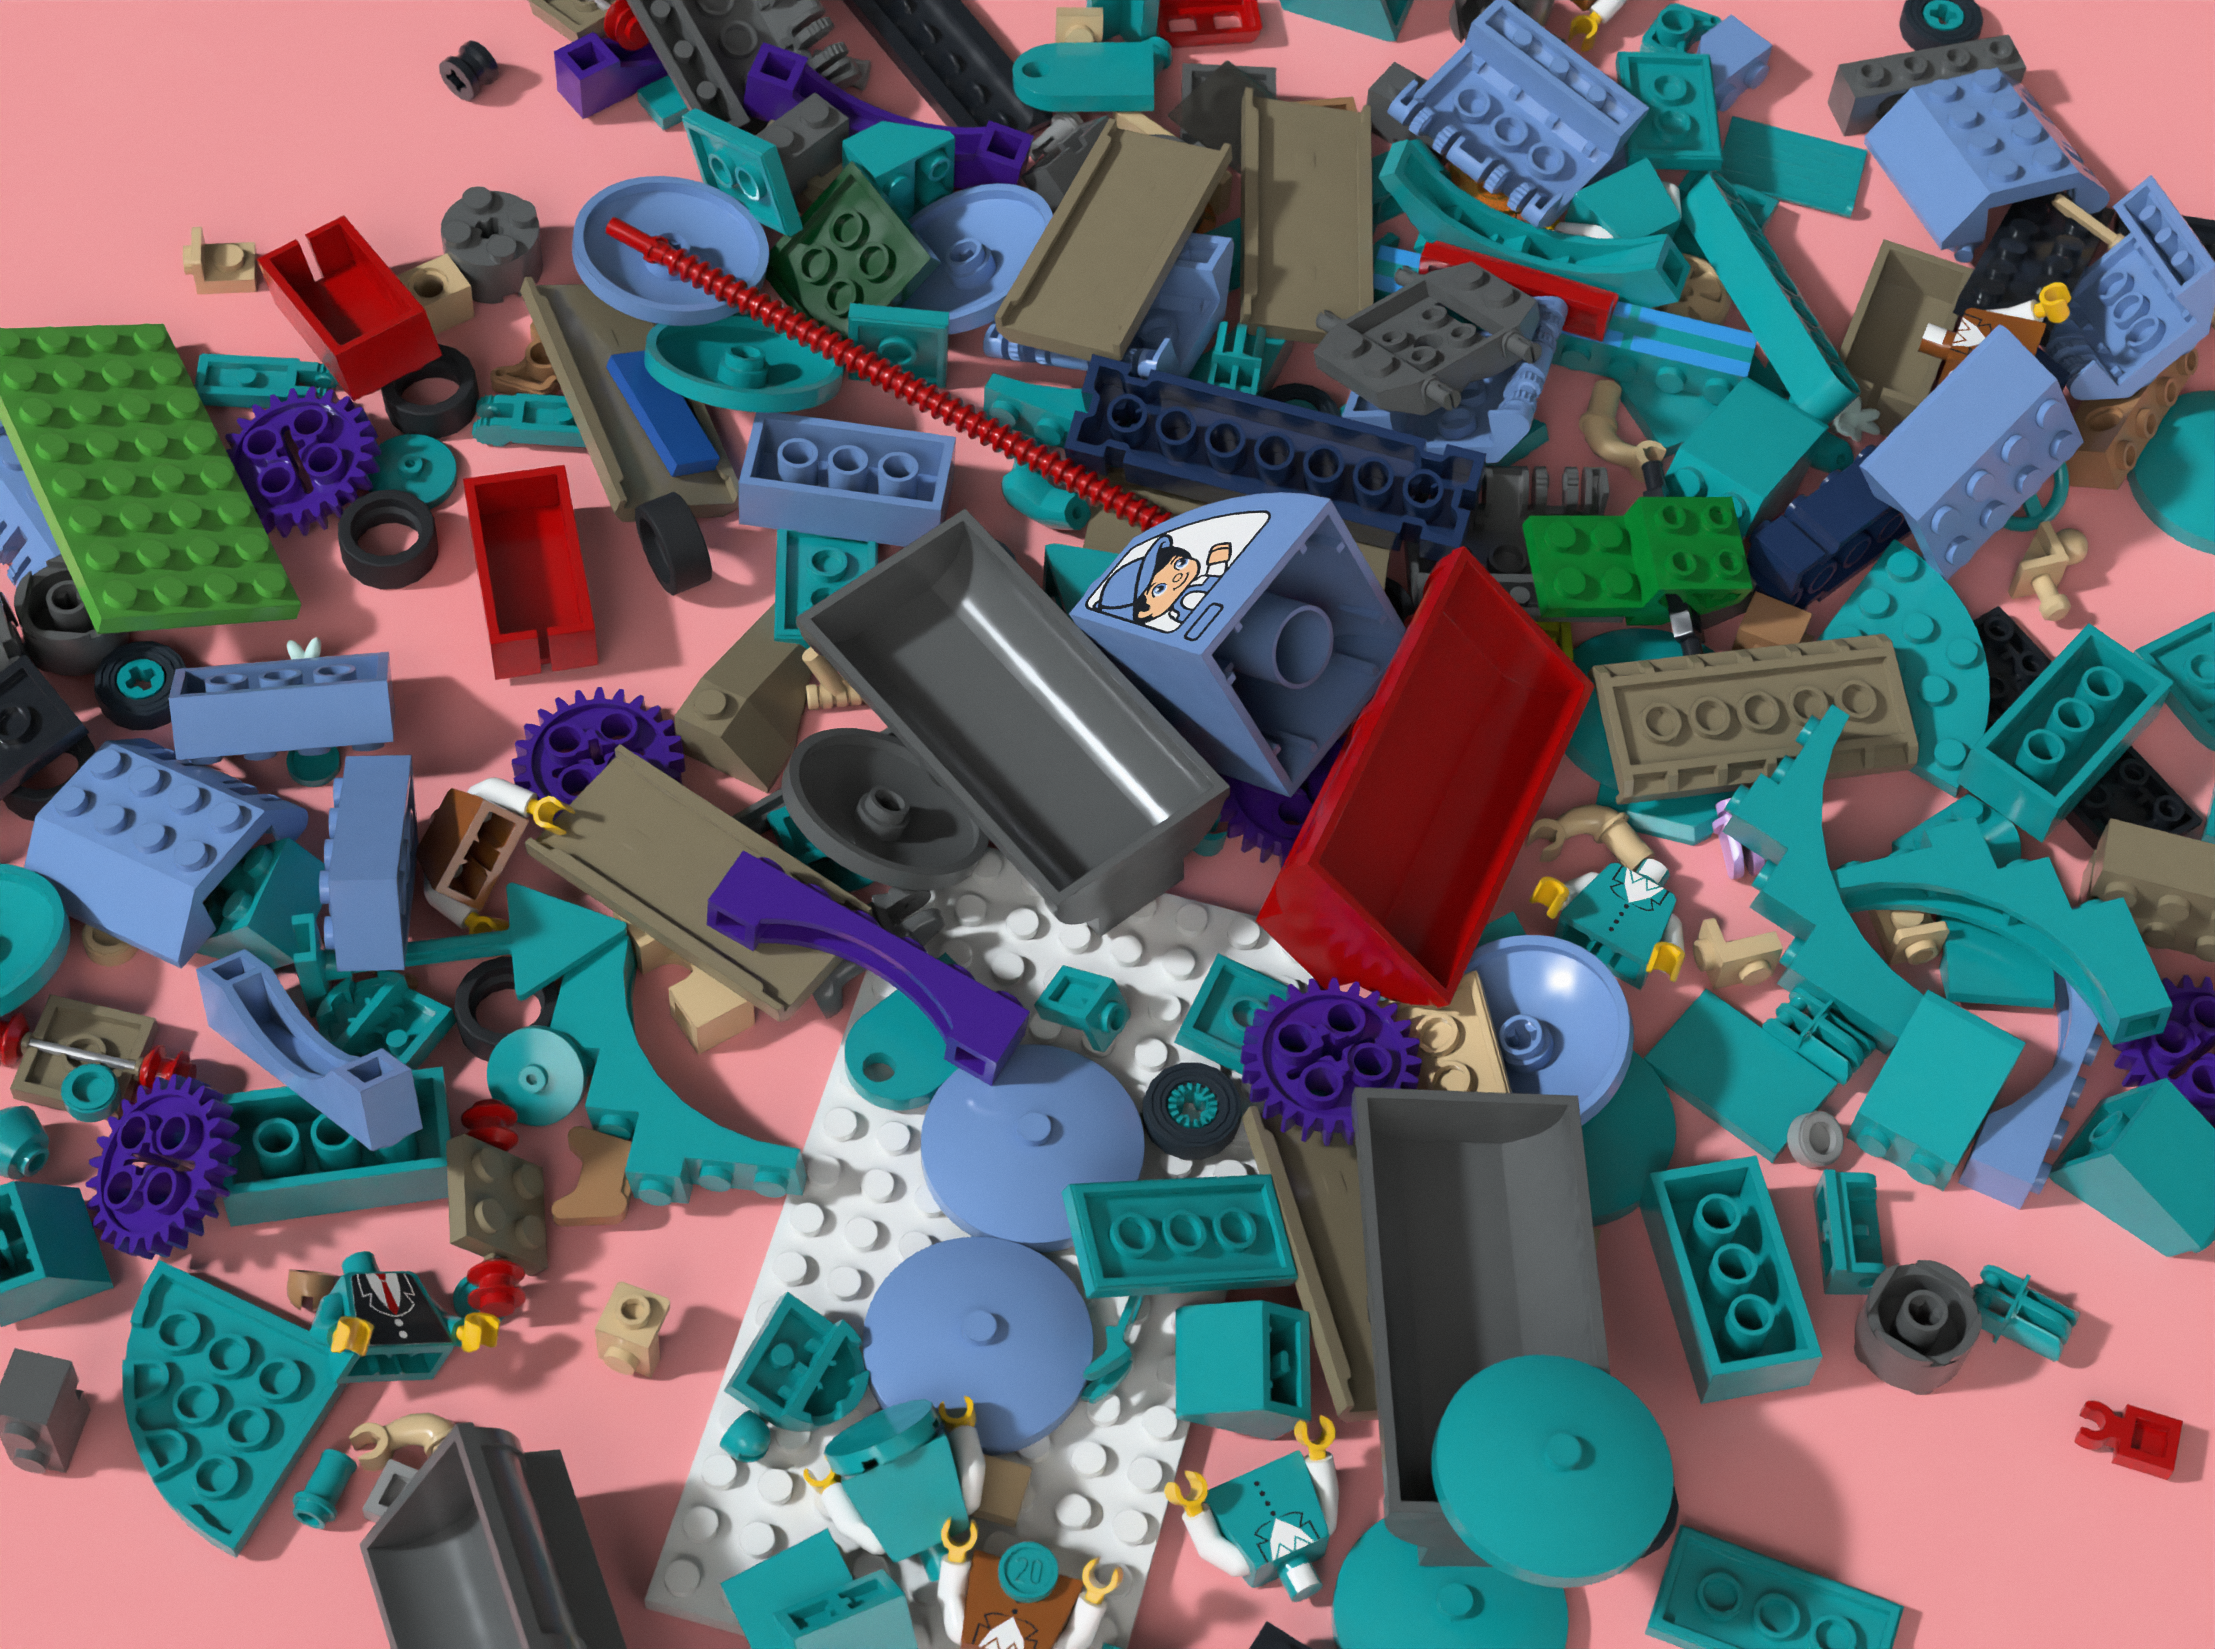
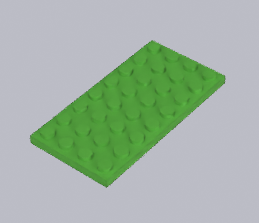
[0,324,302,634]

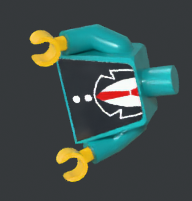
[310,1251,500,1383]

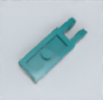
[194,354,339,409]
[472,393,586,447]

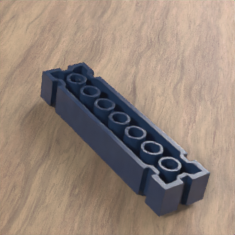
[1746,347,2070,611]
[1064,354,1486,562]

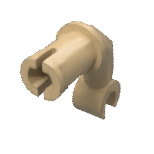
[1579,379,1667,483]
[1526,804,1655,872]
[349,1413,456,1471]

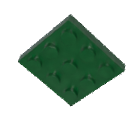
[766,161,941,366]

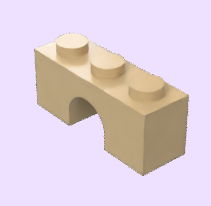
[613,911,755,1055]

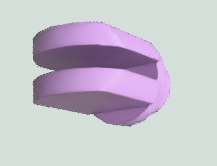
[1712,798,1765,880]

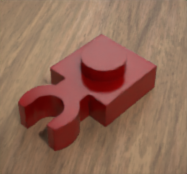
[2074,1400,2183,1480]

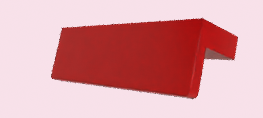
[1418,241,1619,342]

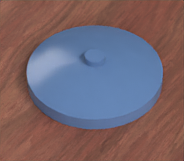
[572,176,769,326]
[900,183,1053,335]
[1464,935,1634,1126]
[921,1044,1145,1253]
[863,1237,1093,1456]

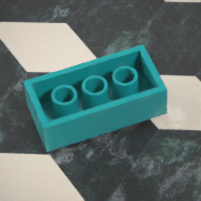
[1957,623,2174,843]
[222,1066,453,1227]
[1639,1156,1823,1404]

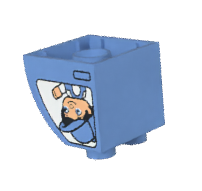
[1069,492,1407,798]

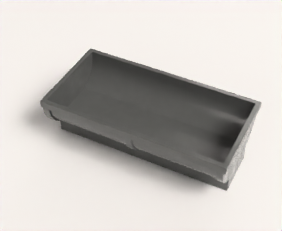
[796,508,1230,937]
[1351,1087,1610,1567]
[359,1422,627,1649]

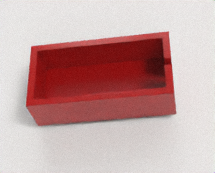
[257,215,443,401]
[463,465,599,680]

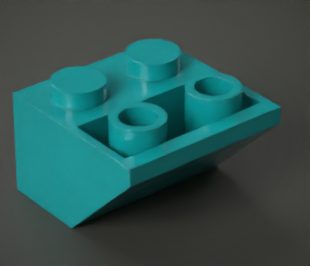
[842,121,955,220]
[196,837,325,969]
[0,1181,114,1328]
[1176,1300,1311,1441]

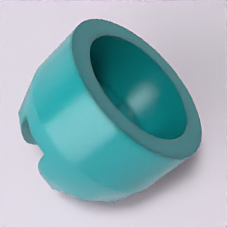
[719,1410,771,1463]

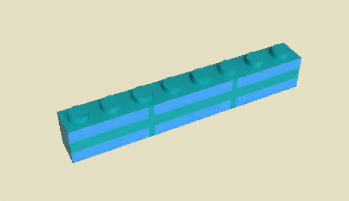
[1373,245,1757,405]

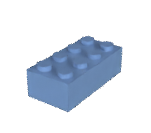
[738,412,956,547]
[169,652,395,765]
[319,755,419,972]

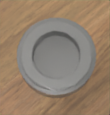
[1787,1111,1844,1168]

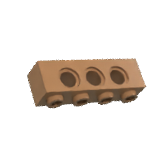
[2065,348,2198,490]

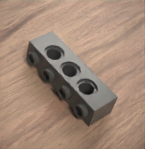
[1827,34,2027,136]

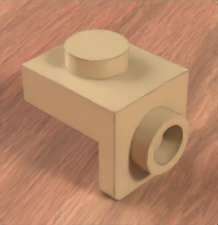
[1693,918,1783,989]
[595,1282,670,1378]

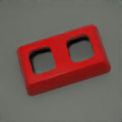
[1157,0,1263,48]

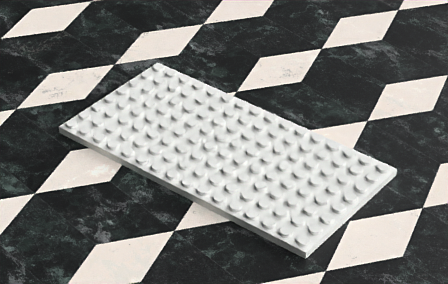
[645,847,1313,1649]

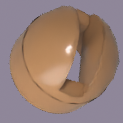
[287,1269,335,1312]

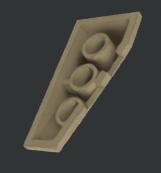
[674,603,812,794]

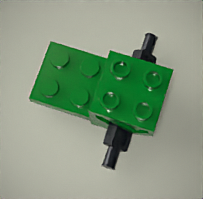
[1522,460,1753,656]

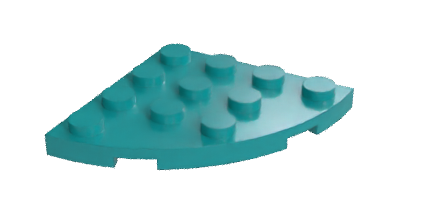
[1816,539,1990,798]
[122,1260,348,1559]

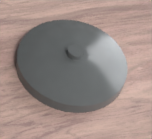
[781,728,989,891]

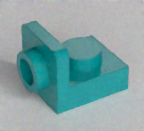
[1034,965,1131,1053]

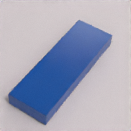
[606,350,720,477]

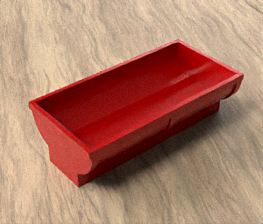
[1256,546,1595,1008]

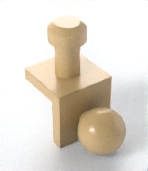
[2008,521,2088,621]

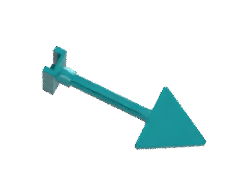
[291,883,627,1018]

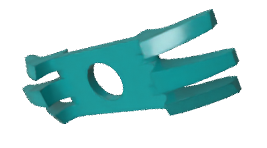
[1081,1295,1146,1404]

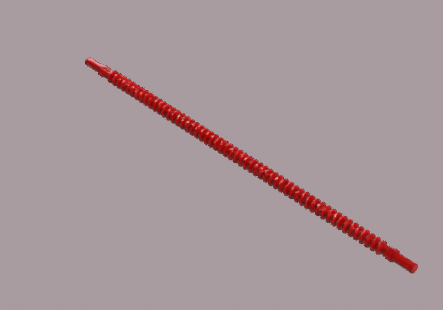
[606,217,1174,533]

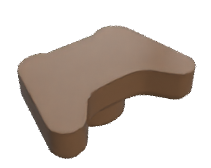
[490,322,561,396]
[552,1126,632,1227]

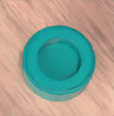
[61,1064,121,1122]

